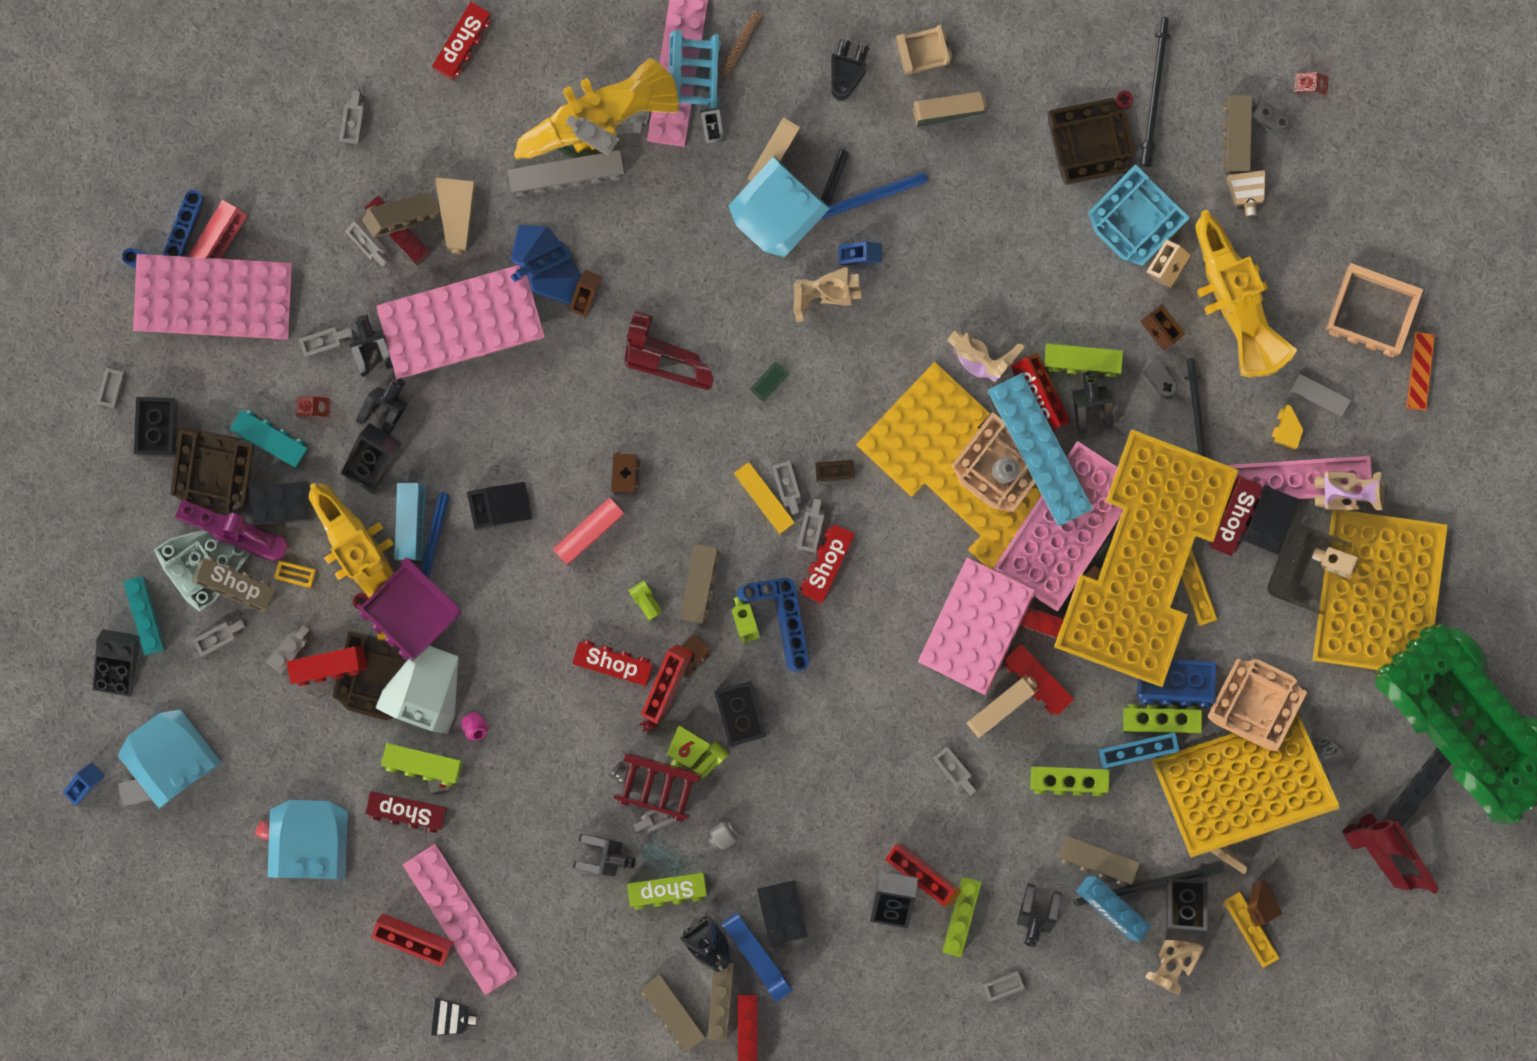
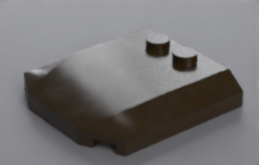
[1048,98,1135,186]
[170,428,255,515]
[332,631,409,720]

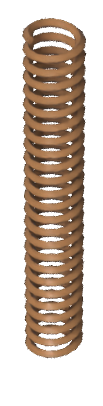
[719,11,763,80]

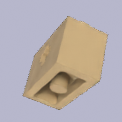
[1147,240,1191,288]

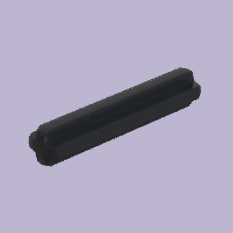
[821,149,849,204]

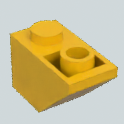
[1272,405,1303,450]

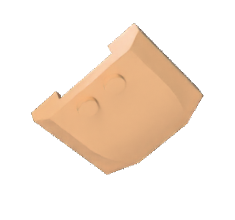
[952,412,1035,512]
[1208,659,1307,751]

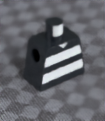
[431,997,477,1036]

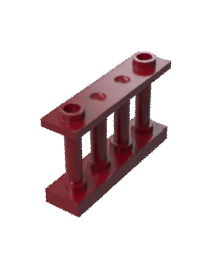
[613,753,702,822]

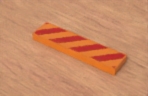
[1406,332,1435,411]

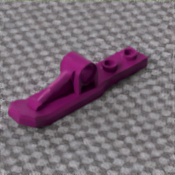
[175,499,289,562]

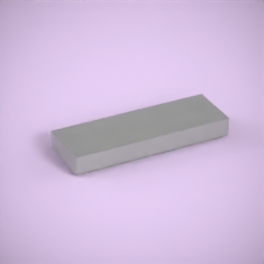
[1291,374,1351,417]

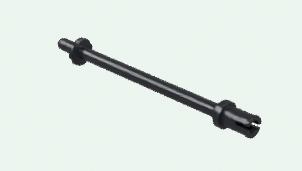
[1140,17,1171,167]
[1184,358,1207,458]
[1074,860,1225,906]

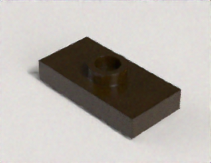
[815,460,855,482]

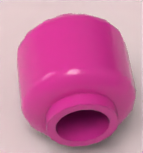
[461,712,489,740]

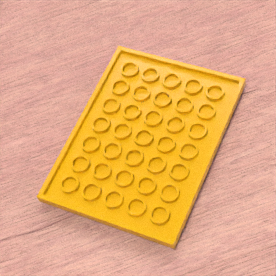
[1312,510,1448,670]
[1152,712,1339,857]

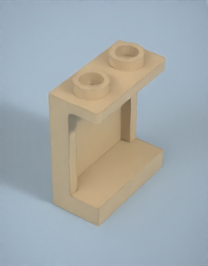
[896,25,952,75]

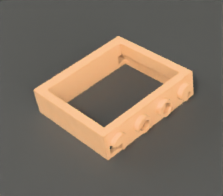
[1325,263,1423,357]

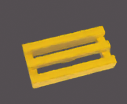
[274,560,316,588]

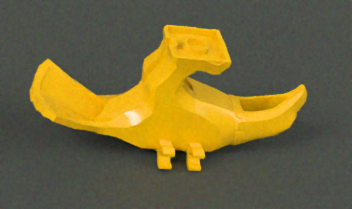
[514,58,679,159]
[1195,210,1298,378]
[309,483,394,640]

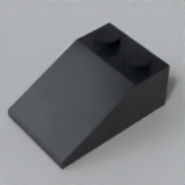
[340,423,402,494]
[1241,485,1300,555]

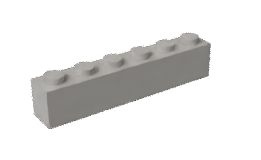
[507,150,625,197]

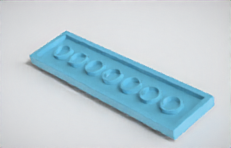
[988,373,1093,527]

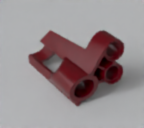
[624,311,714,390]
[1342,813,1439,894]

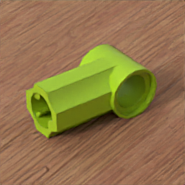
[628,580,662,621]
[691,740,730,779]

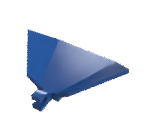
[510,225,581,304]

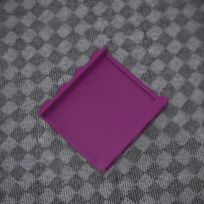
[357,557,462,662]

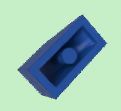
[839,241,882,265]
[63,762,105,806]

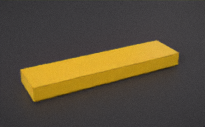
[734,462,795,535]
[1181,548,1218,626]
[1223,891,1280,968]

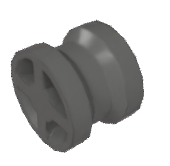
[608,761,629,785]

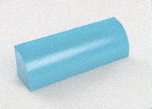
[394,483,426,561]

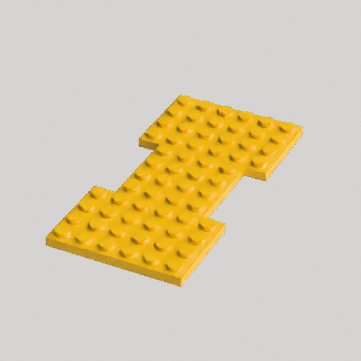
[856,362,1041,569]
[1054,429,1238,687]

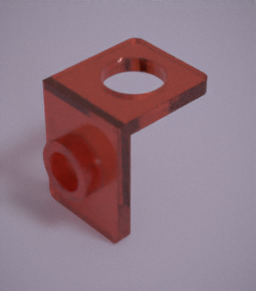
[1294,72,1329,95]
[295,396,330,417]

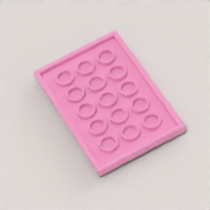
[918,558,1036,695]

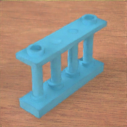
[668,30,721,109]

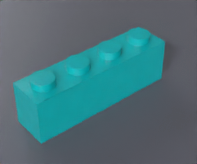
[230,409,309,469]
[123,576,167,656]

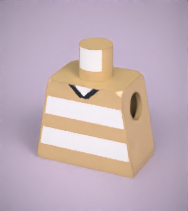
[1227,170,1265,217]
[1312,547,1358,580]

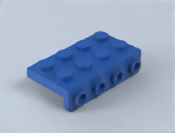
[1137,660,1216,708]

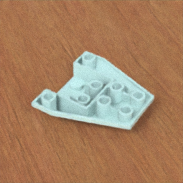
[154,530,250,612]
[376,646,458,734]

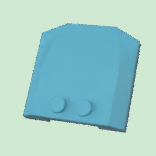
[728,156,830,257]
[1088,164,1190,266]
[118,710,222,809]
[267,800,348,879]

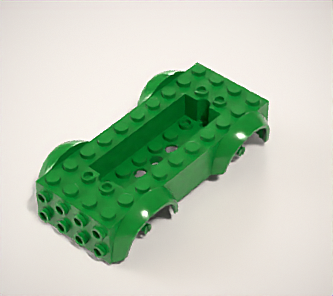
[1375,624,1537,824]

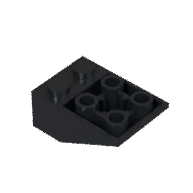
[467,482,532,531]
[92,629,140,697]

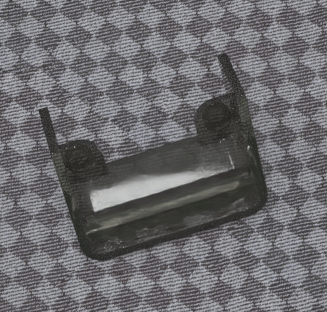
[1267,524,1352,615]

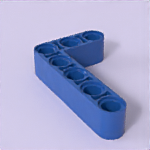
[122,189,204,269]
[737,577,809,672]
[721,912,793,1002]

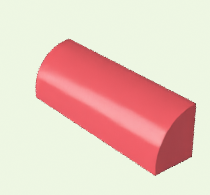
[187,200,248,259]
[553,497,625,565]

